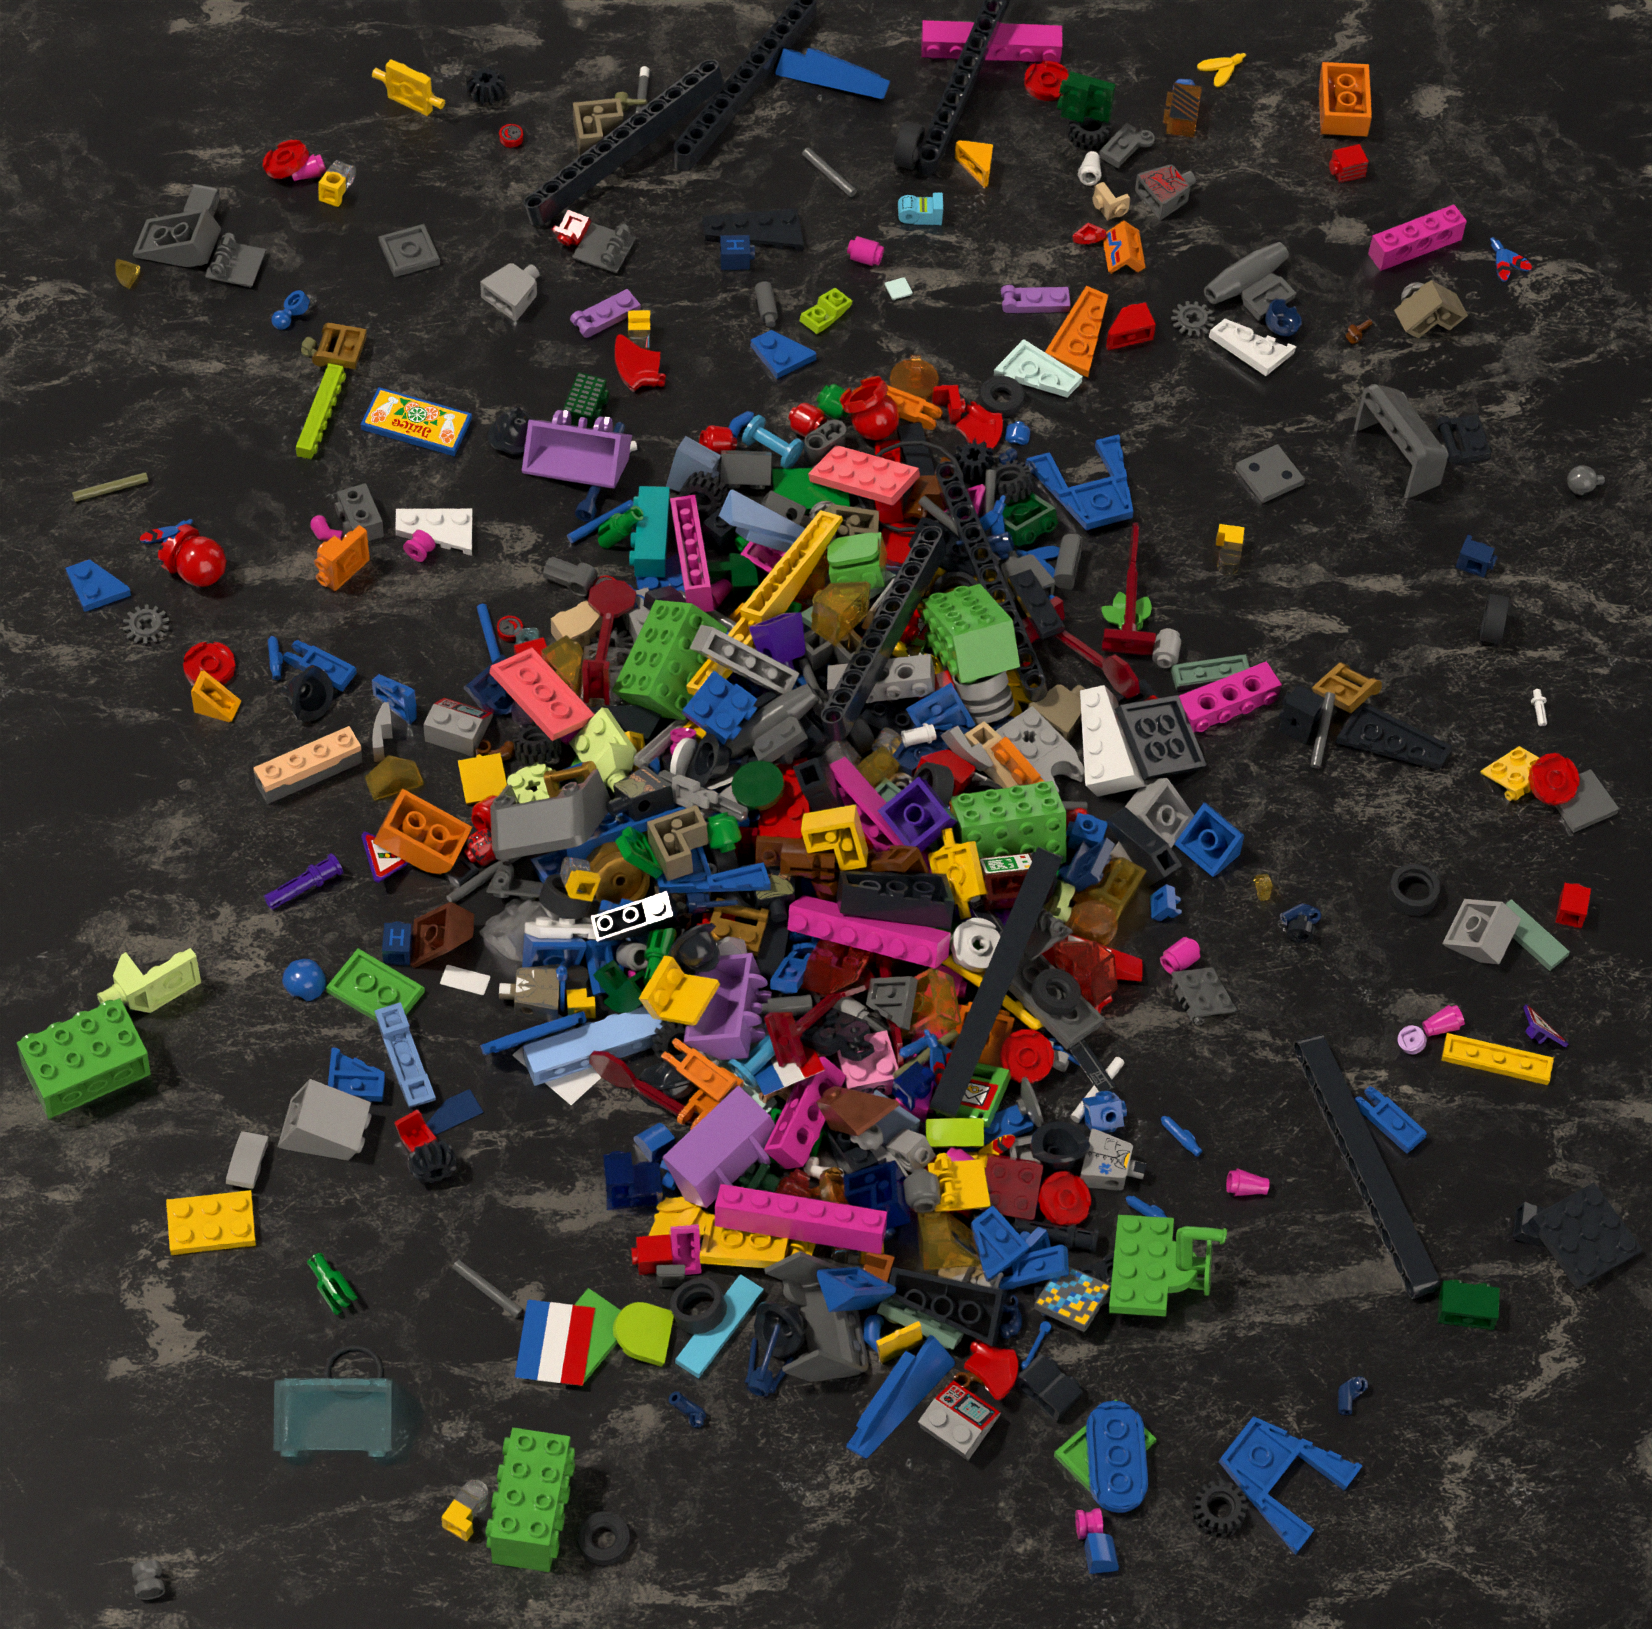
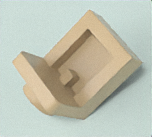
[1093,182,1130,220]

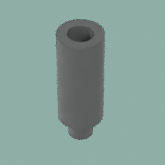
[755,281,778,328]
[758,995,812,1016]

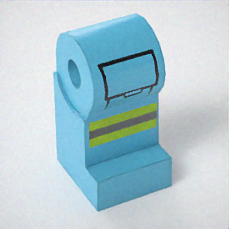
[898,193,943,225]

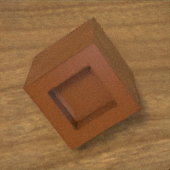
[863,1252,895,1283]

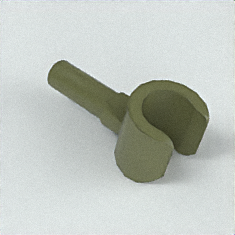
[615,92,648,111]
[301,337,328,367]

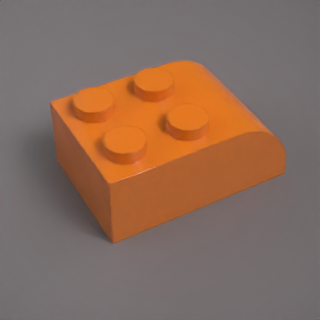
[1319,62,1372,136]
[373,788,472,874]

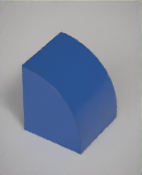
[634,1123,675,1164]
[1084,1533,1119,1574]

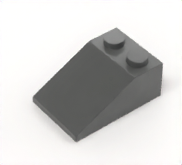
[133,208,221,267]

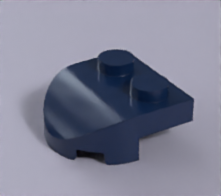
[463,654,521,716]
[1057,838,1115,892]

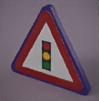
[361,832,409,883]
[1523,1004,1568,1047]

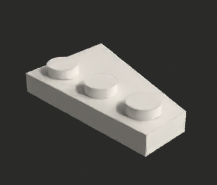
[1209,319,1296,376]
[396,509,472,556]
[525,915,622,940]

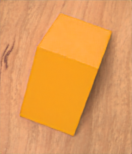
[955,140,993,187]
[191,670,241,722]

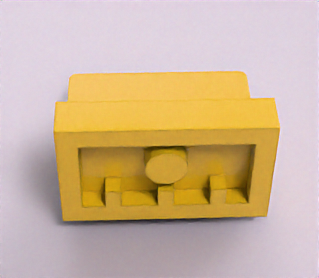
[639,956,720,1026]

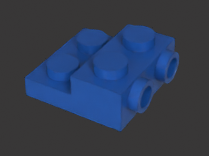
[681,671,758,745]

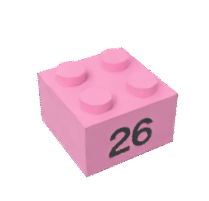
[833,1030,901,1096]

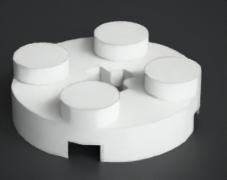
[950,918,1000,972]

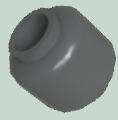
[903,1169,941,1213]

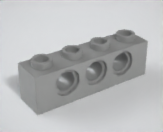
[690,625,799,695]
[827,654,935,703]

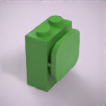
[827,532,887,595]

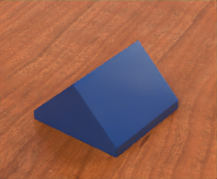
[1174,803,1245,877]
[522,934,586,976]
[817,1267,896,1312]

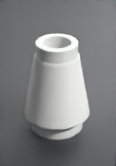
[1078,152,1101,186]

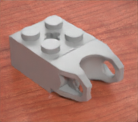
[996,706,1085,793]

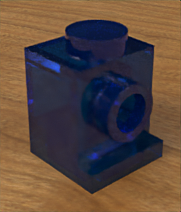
[892,1061,936,1111]

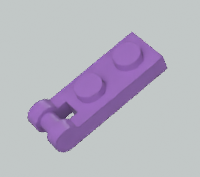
[1001,285,1070,313]
[570,289,641,338]

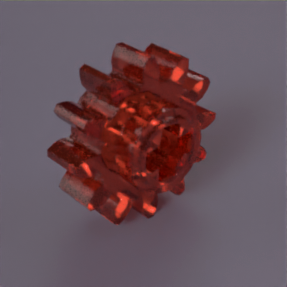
[775,1168,811,1198]

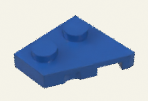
[372,674,417,724]

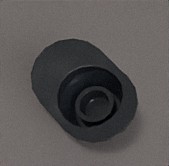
[685,733,732,787]
[638,1058,699,1108]

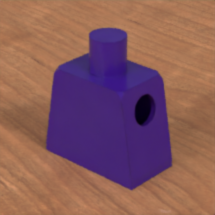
[749,612,806,671]

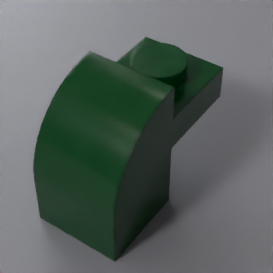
[707,553,758,601]
[593,960,646,1013]

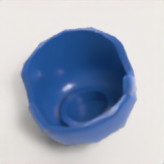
[282,959,327,1001]

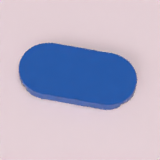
[480,1011,587,1056]
[1086,1401,1148,1512]

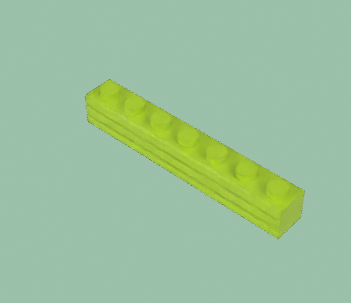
[296,363,346,459]

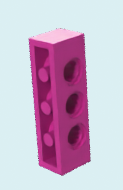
[1368,205,1467,271]
[1179,661,1282,733]
[764,1057,846,1169]

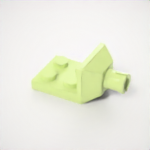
[569,707,637,792]
[97,948,201,1013]

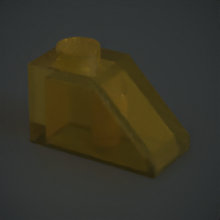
[856,746,900,789]

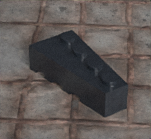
[836,871,955,930]
[889,1267,1007,1346]

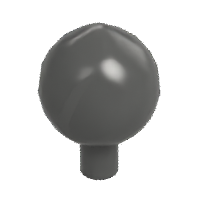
[1567,465,1605,495]

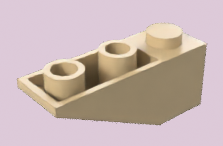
[551,601,603,655]
[964,721,1022,788]

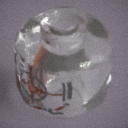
[822,740,861,771]

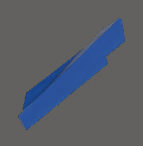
[775,48,890,99]
[846,1335,955,1459]

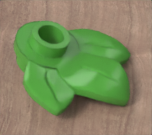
[1102,592,1152,631]

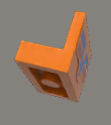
[1103,221,1145,274]

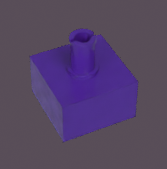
[877,777,958,852]

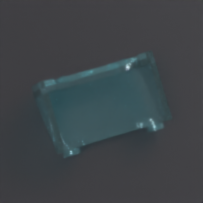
[274,1378,394,1457]

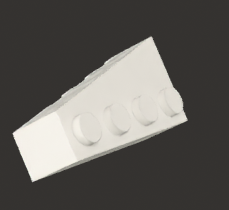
[1080,685,1146,797]

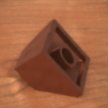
[410,902,474,968]
[816,1086,900,1136]

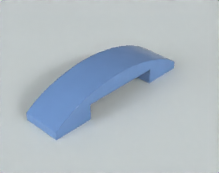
[375,1002,436,1108]

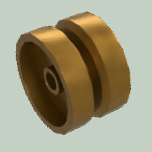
[583,842,650,905]

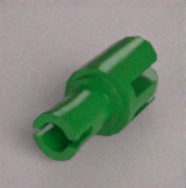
[598,506,644,549]
[643,928,677,985]
[307,1253,358,1315]

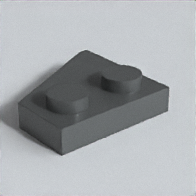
[866,976,918,1030]

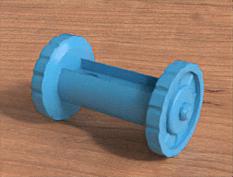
[742,415,804,469]
[728,1024,775,1088]

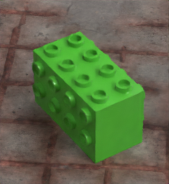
[920,584,1020,683]
[612,600,728,721]
[950,781,1066,876]
[17,998,151,1119]
[486,1428,575,1572]

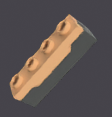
[254,726,363,804]

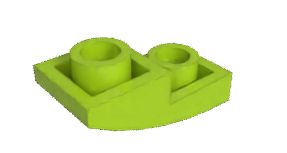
[799,288,853,334]
[926,1118,984,1148]

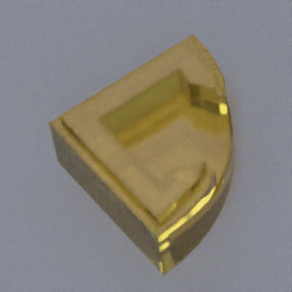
[115,259,140,289]
[1254,874,1273,901]

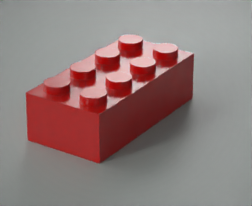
[758,758,813,839]

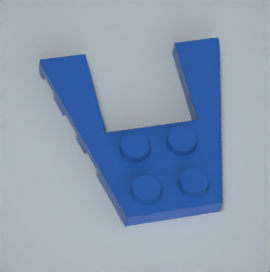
[1026,434,1133,530]
[650,812,771,893]
[1219,1416,1362,1555]

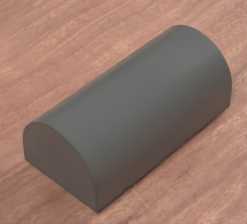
[1053,534,1082,590]

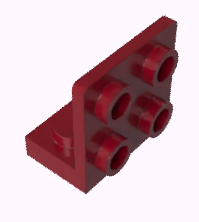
[979,1153,1043,1220]

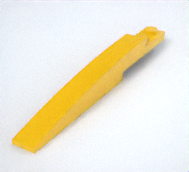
[686,510,843,695]

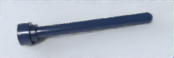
[575,422,625,522]

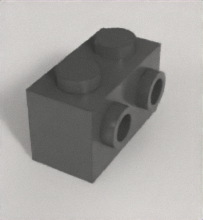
[720,450,771,489]
[335,483,384,541]

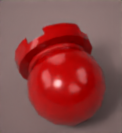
[840,376,900,440]
[160,524,227,587]

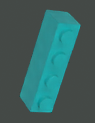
[629,486,670,577]

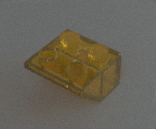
[1071,857,1147,924]

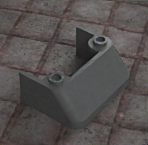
[1354,384,1448,499]
[490,769,611,860]
[764,1251,869,1382]

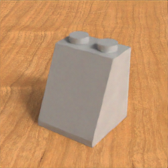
[278,1079,371,1161]

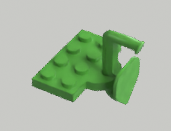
[1109,1215,1227,1316]

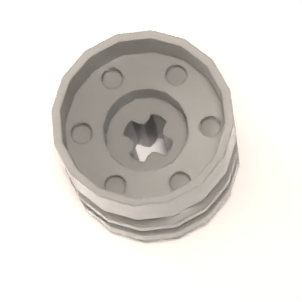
[952,671,1015,724]

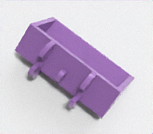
[522,410,632,488]
[684,953,772,1060]
[663,1085,775,1208]

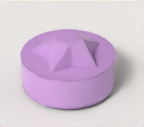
[1398,1025,1426,1054]

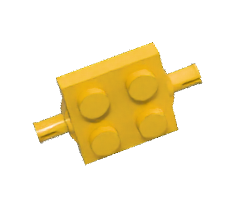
[372,59,445,116]
[928,828,987,920]

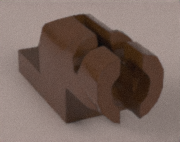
[903,457,952,526]
[756,836,836,880]

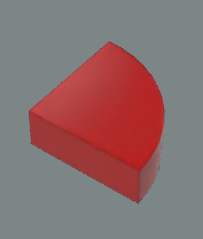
[1072,223,1107,244]

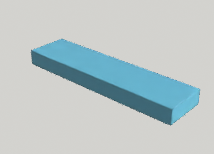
[675,1274,764,1378]

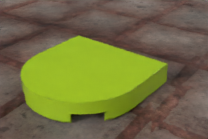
[613,1302,674,1366]

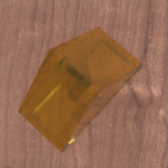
[365,755,424,800]

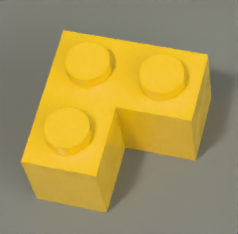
[801,805,868,871]

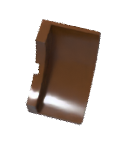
[811,845,930,903]

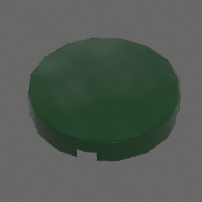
[731,760,785,811]

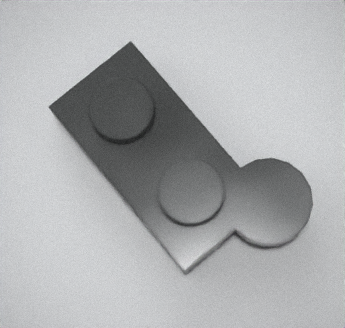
[1099,123,1155,168]

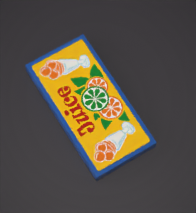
[361,387,472,456]

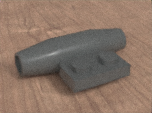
[1204,242,1296,321]
[721,683,820,763]

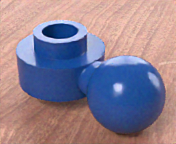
[271,290,310,330]

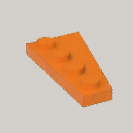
[1045,286,1108,377]

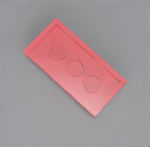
[808,445,920,505]
[490,648,595,741]

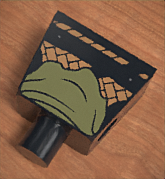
[606,766,675,821]
[743,863,795,922]

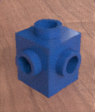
[1066,813,1108,850]
[1082,1091,1127,1133]

